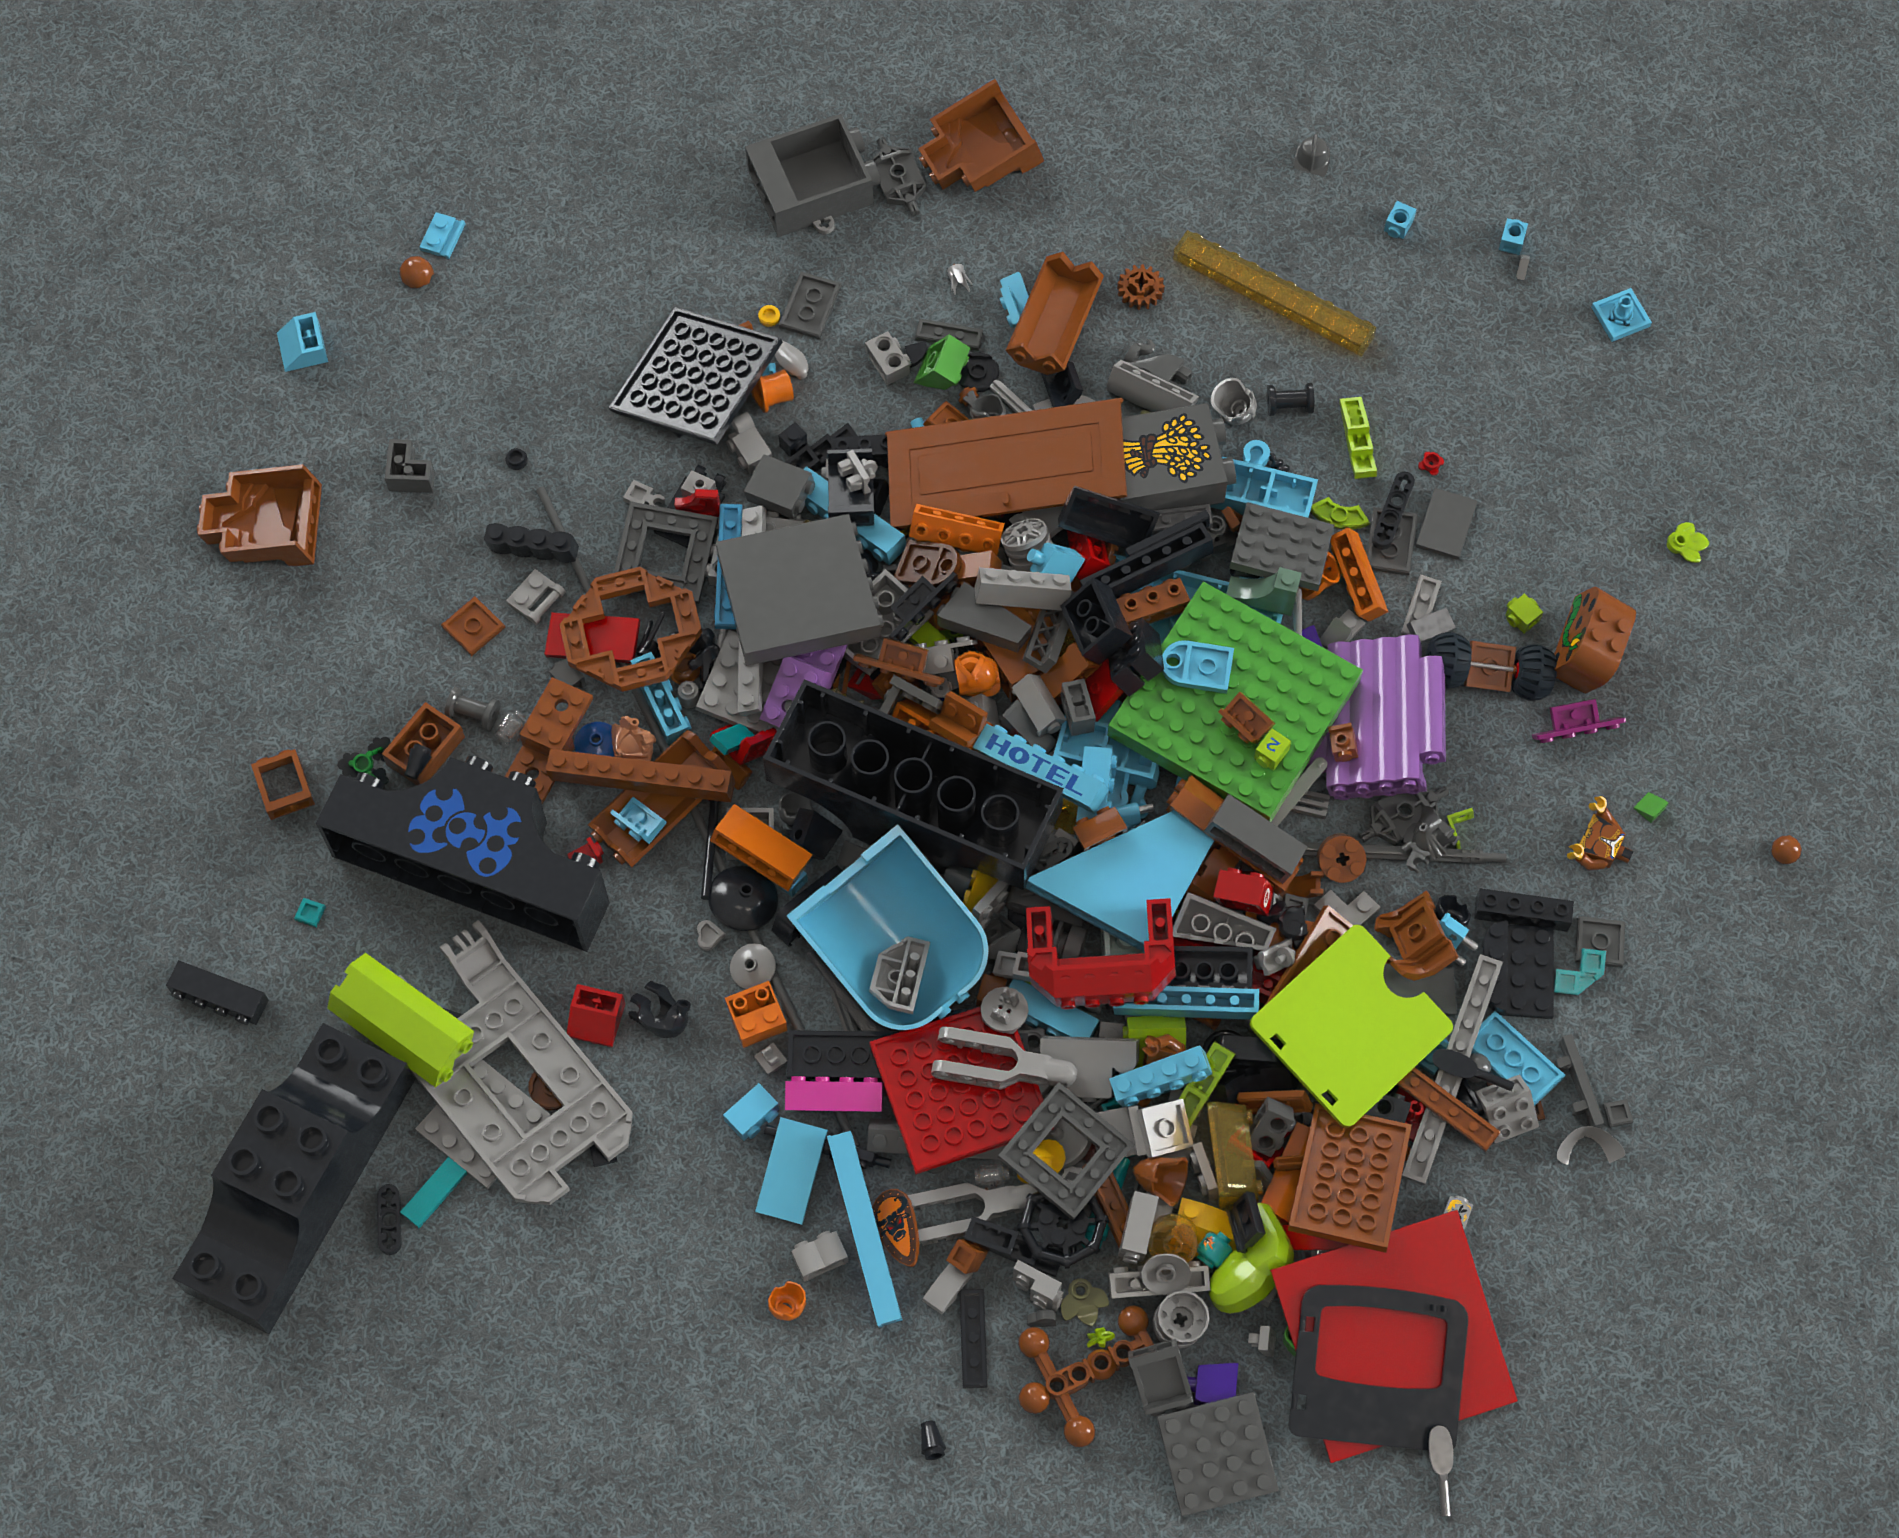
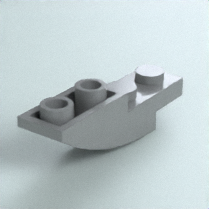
[993,951,1031,982]

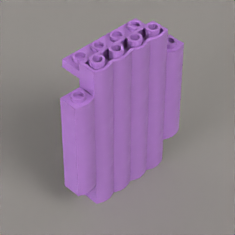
[1305,635,1446,800]

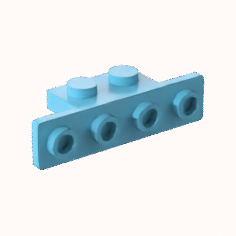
[1000,272,1029,328]

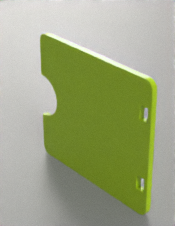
[1250,925,1453,1128]

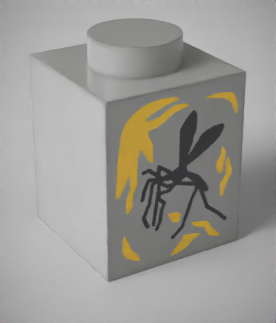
[1443,1196,1473,1230]

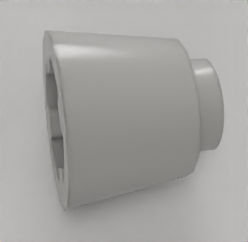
[677,681,701,708]

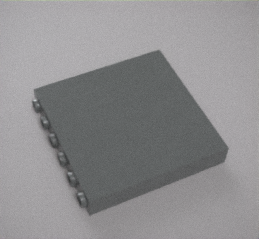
[716,514,884,666]

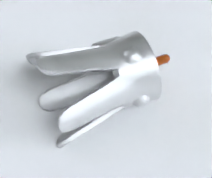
[947,264,973,295]

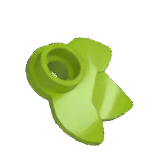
[1667,522,1709,563]

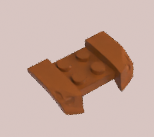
[1375,891,1459,981]

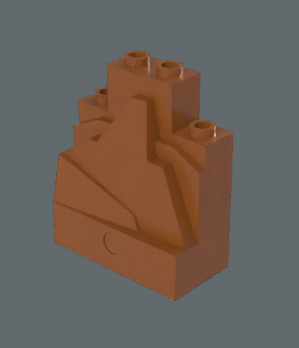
[918,79,1044,192]
[197,464,322,566]

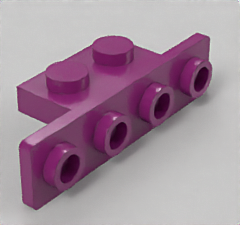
[1532,699,1626,743]

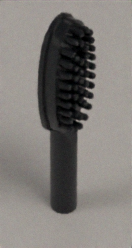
[1432,1049,1515,1092]

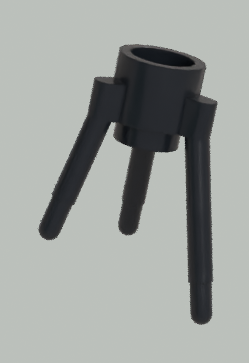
[636,611,666,659]

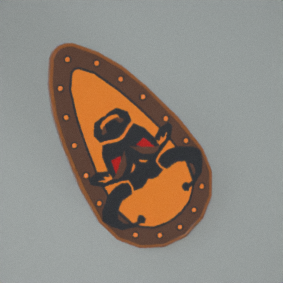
[872,1189,919,1267]

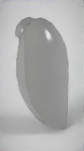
[775,340,809,379]

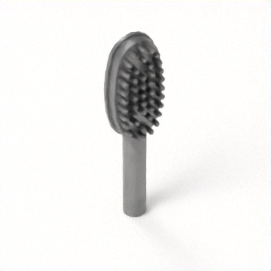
[1428,1426,1453,1516]

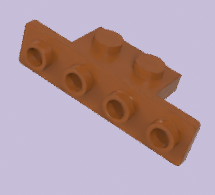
[853,638,945,687]

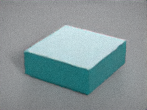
[294,898,326,928]

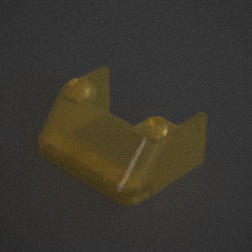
[1207,1102,1263,1211]

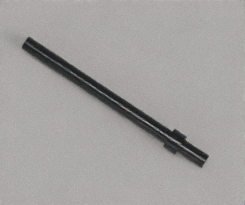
[701,800,721,900]

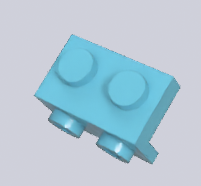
[610,797,667,844]

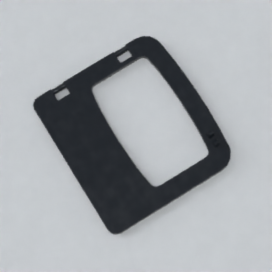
[1288,1285,1468,1450]

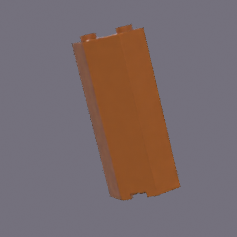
[1006,252,1104,375]
[588,730,731,867]
[1166,775,1304,896]

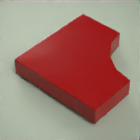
[674,489,720,517]

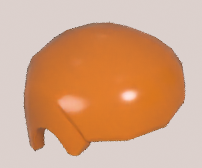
[768,1281,806,1321]

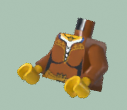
[1567,796,1634,870]

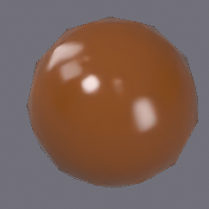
[1771,835,1802,864]

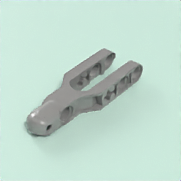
[931,1027,1077,1090]
[908,1182,1044,1246]

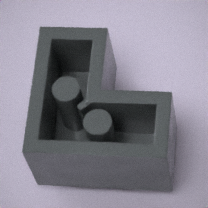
[385,439,435,493]

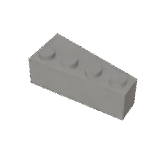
[1173,891,1276,950]

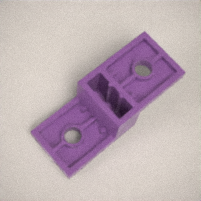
[759,644,848,727]

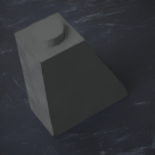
[1001,700,1057,756]

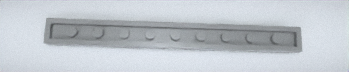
[737,505,766,716]
[1402,954,1503,1185]

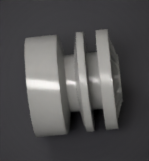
[1001,518,1053,572]
[1152,1290,1210,1349]

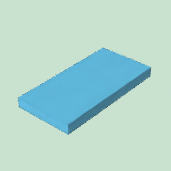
[1472,1011,1565,1106]
[755,1117,828,1225]

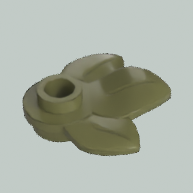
[1061,1278,1109,1326]

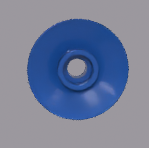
[574,722,615,757]

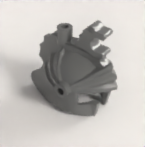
[1401,806,1460,873]

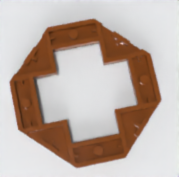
[559,567,702,692]

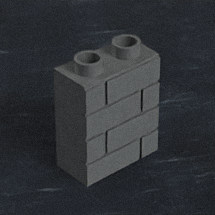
[745,114,881,237]

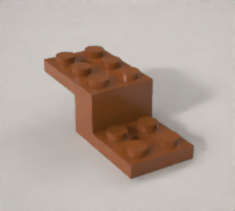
[505,677,593,804]

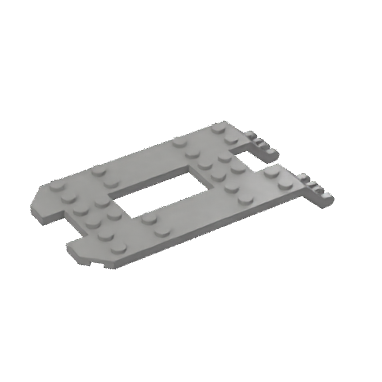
[399,920,633,1205]

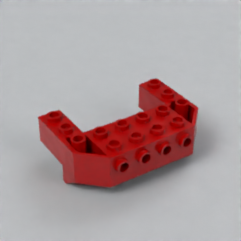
[1026,898,1176,1010]

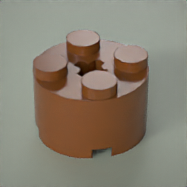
[1317,833,1366,883]

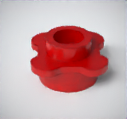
[1418,452,1444,476]

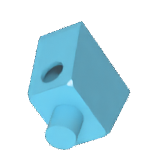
[1027,542,1085,583]

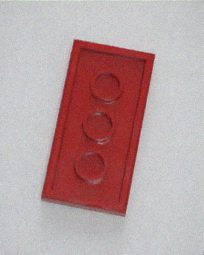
[544,612,641,663]

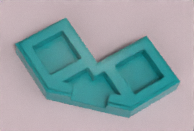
[1554,948,1606,996]

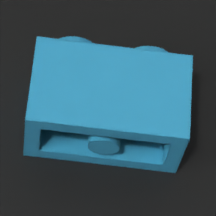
[723,1083,779,1141]

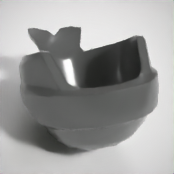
[963,391,1007,419]

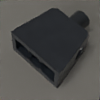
[789,807,843,860]

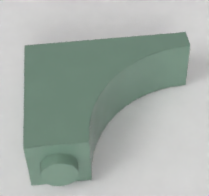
[1226,567,1302,616]

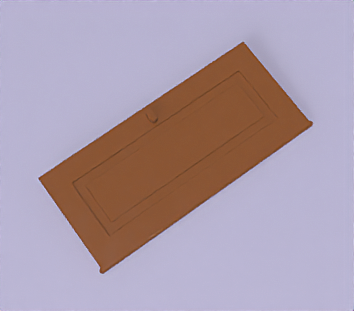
[885,398,1127,529]

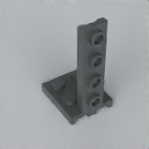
[878,675,943,716]

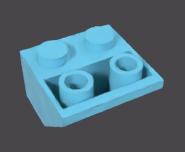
[277,312,328,372]

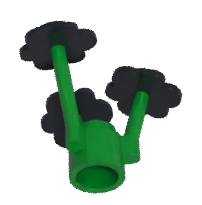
[337,737,391,790]

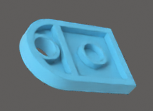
[1162,641,1234,694]

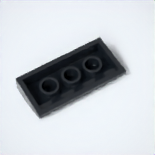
[1167,946,1254,989]

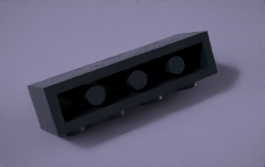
[166,960,269,1025]

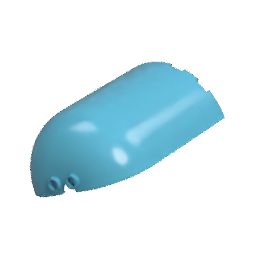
[787,824,988,1030]

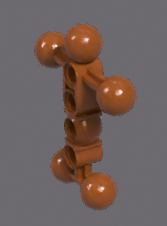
[1018,1305,1154,1447]

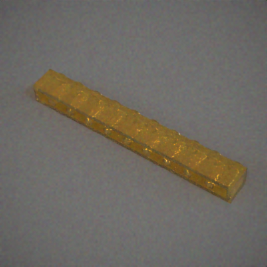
[1173,230,1377,357]

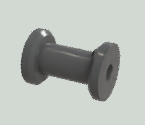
[445,687,500,731]

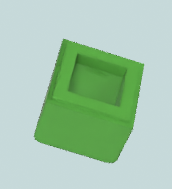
[1633,792,1668,823]

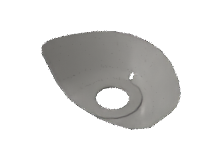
[1557,1126,1625,1165]

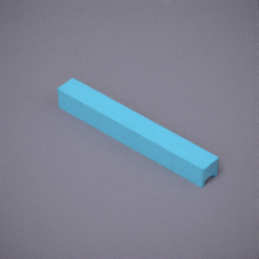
[827,1131,902,1328]

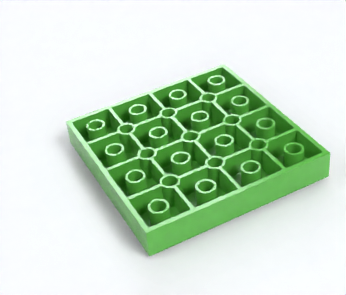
[1107,582,1363,822]

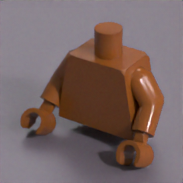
[1137,1034,1186,1107]

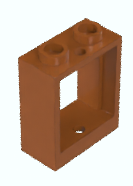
[251,749,315,820]

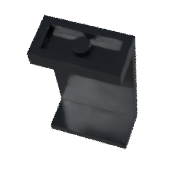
[827,448,874,526]

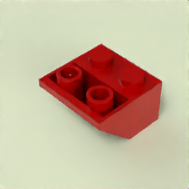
[567,984,626,1048]

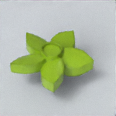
[1087,1327,1115,1348]

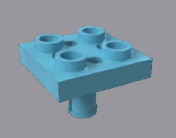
[1591,288,1652,342]

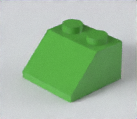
[914,334,970,390]

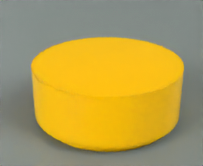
[758,305,780,327]

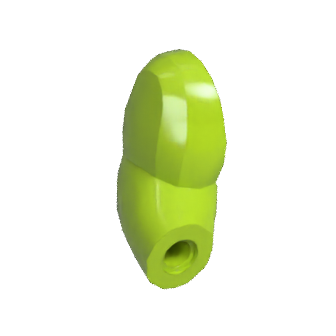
[1208,1203,1295,1314]

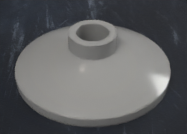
[730,943,776,989]
[1141,1254,1191,1295]

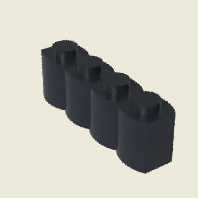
[484,523,579,563]

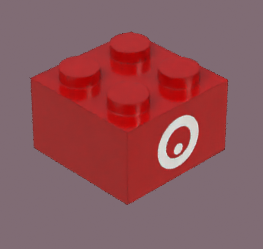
[1213,868,1274,916]

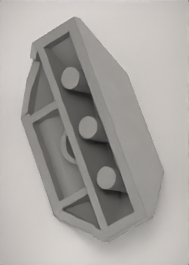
[869,936,930,1014]

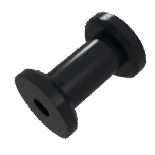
[1267,383,1315,416]

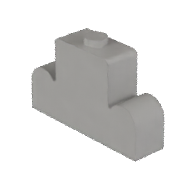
[1040,1036,1139,1102]

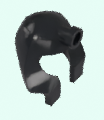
[628,981,691,1038]

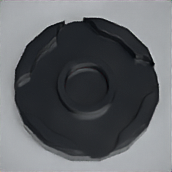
[959,352,1000,393]

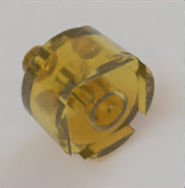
[1148,1214,1198,1263]

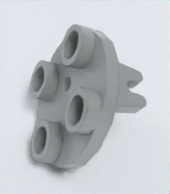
[981,987,1029,1034]

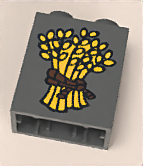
[1118,403,1236,511]

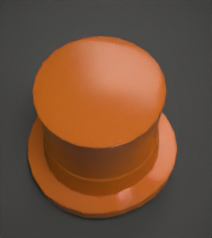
[751,369,794,413]

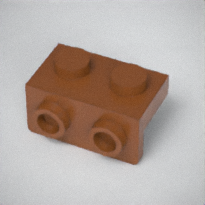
[1218,692,1275,744]

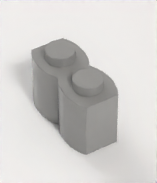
[791,1231,848,1282]

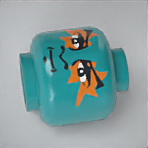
[1196,1231,1233,1269]

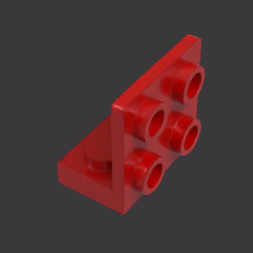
[710,724,777,765]

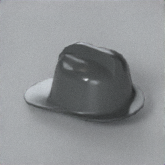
[1294,134,1330,177]

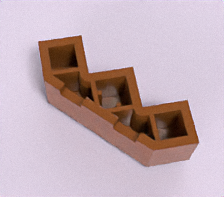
[1182,841,1240,902]

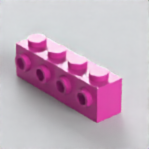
[785,1076,883,1112]

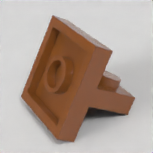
[928,691,993,748]

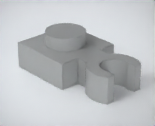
[623,480,665,506]

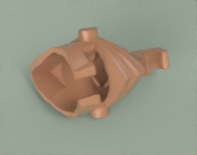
[611,716,656,761]

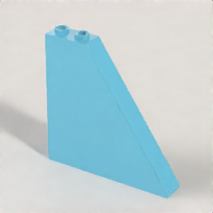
[1026,810,1215,953]

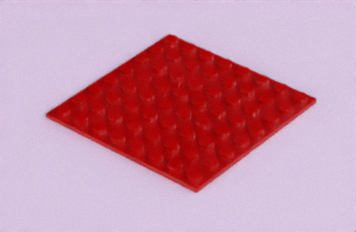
[1270,1210,1518,1463]

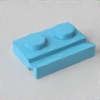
[419,212,465,259]

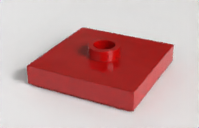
[1085,658,1123,722]

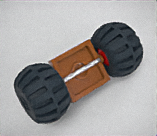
[1425,632,1557,701]

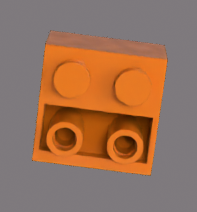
[725,981,788,1048]

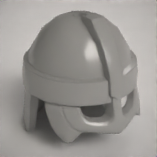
[1211,378,1257,425]

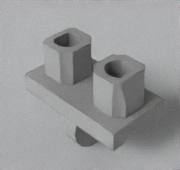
[838,450,878,494]
[1253,939,1296,976]

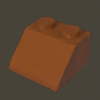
[1073,806,1128,852]

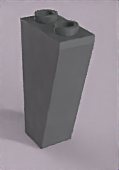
[936,582,1032,653]

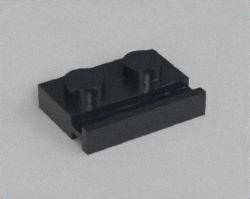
[1226,1191,1266,1253]

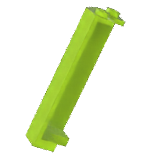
[327,953,474,1088]

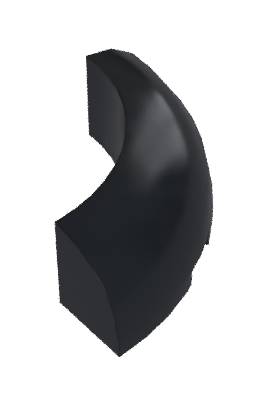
[1209,1064,1299,1112]

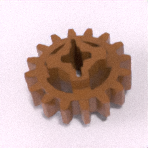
[1117,264,1165,310]

